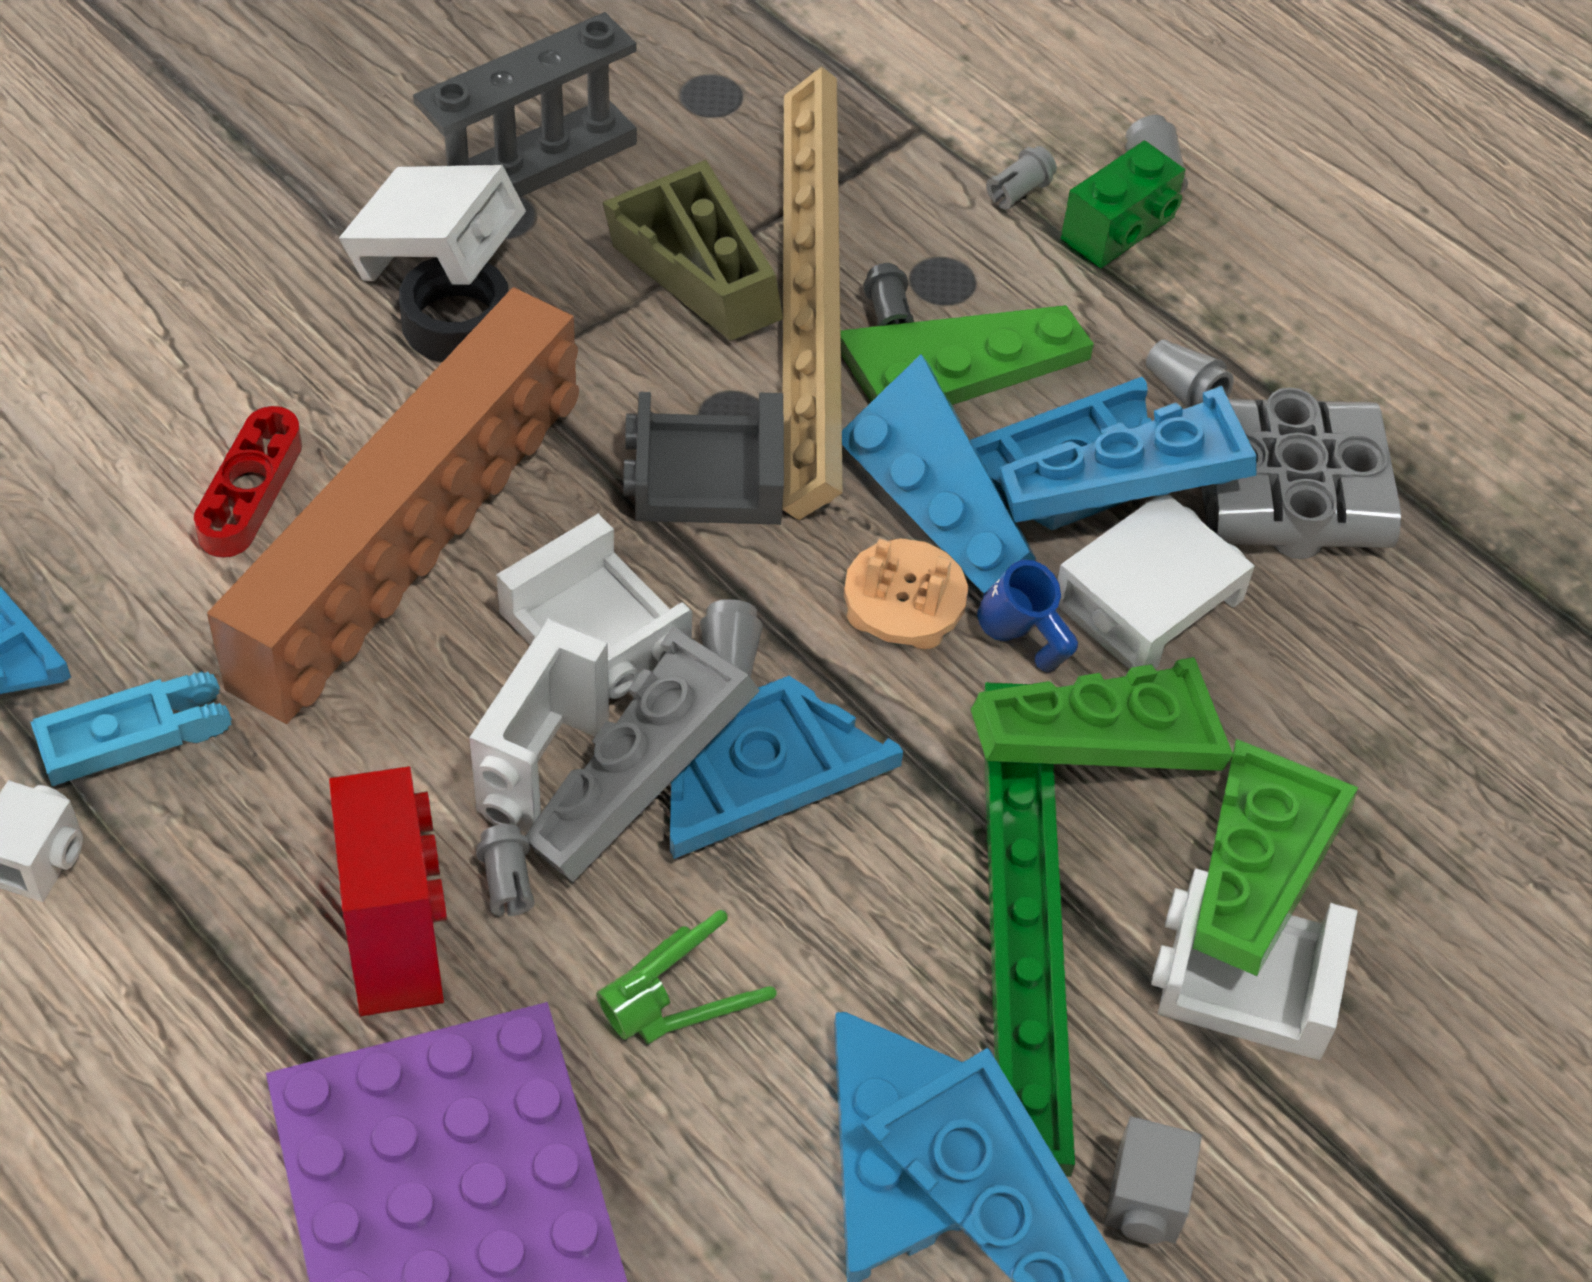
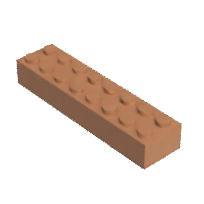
[207,287,579,724]

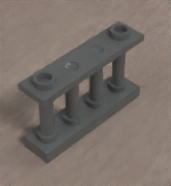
[413,12,637,198]

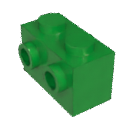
[1061,140,1186,268]

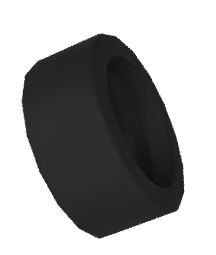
[399,257,509,362]

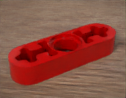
[194,406,302,558]

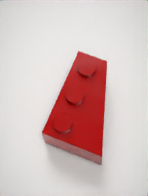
[329,766,447,1017]

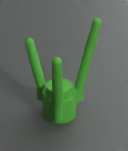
[596,910,777,1045]

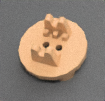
[844,538,968,650]

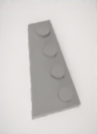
[526,627,760,882]

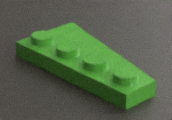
[840,305,1094,405]
[971,657,1233,771]
[1192,739,1358,976]

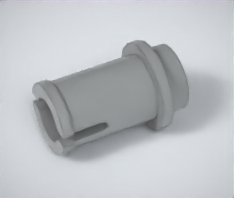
[986,146,1057,210]
[476,824,535,916]

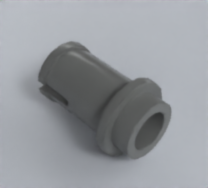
[863,263,914,326]

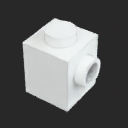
[0,780,83,902]

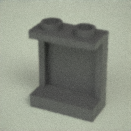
[623,392,784,525]

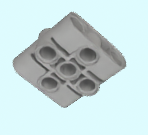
[1197,387,1401,559]

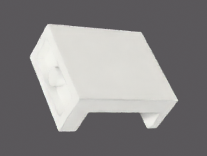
[339,165,526,285]
[1057,494,1255,669]
[496,514,692,699]
[469,618,609,833]
[1151,868,1358,1060]

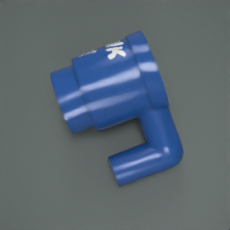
[977,560,1078,672]

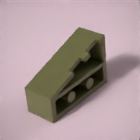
[602,160,783,341]

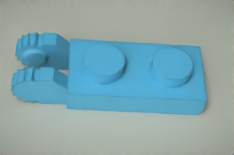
[31,671,232,786]

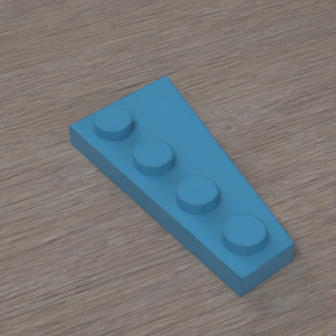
[842,354,1036,594]
[1000,386,1257,523]
[861,1048,1129,1282]

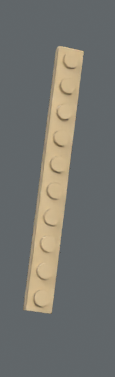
[782,67,843,520]

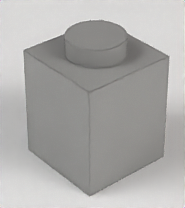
[1104,1116,1202,1244]

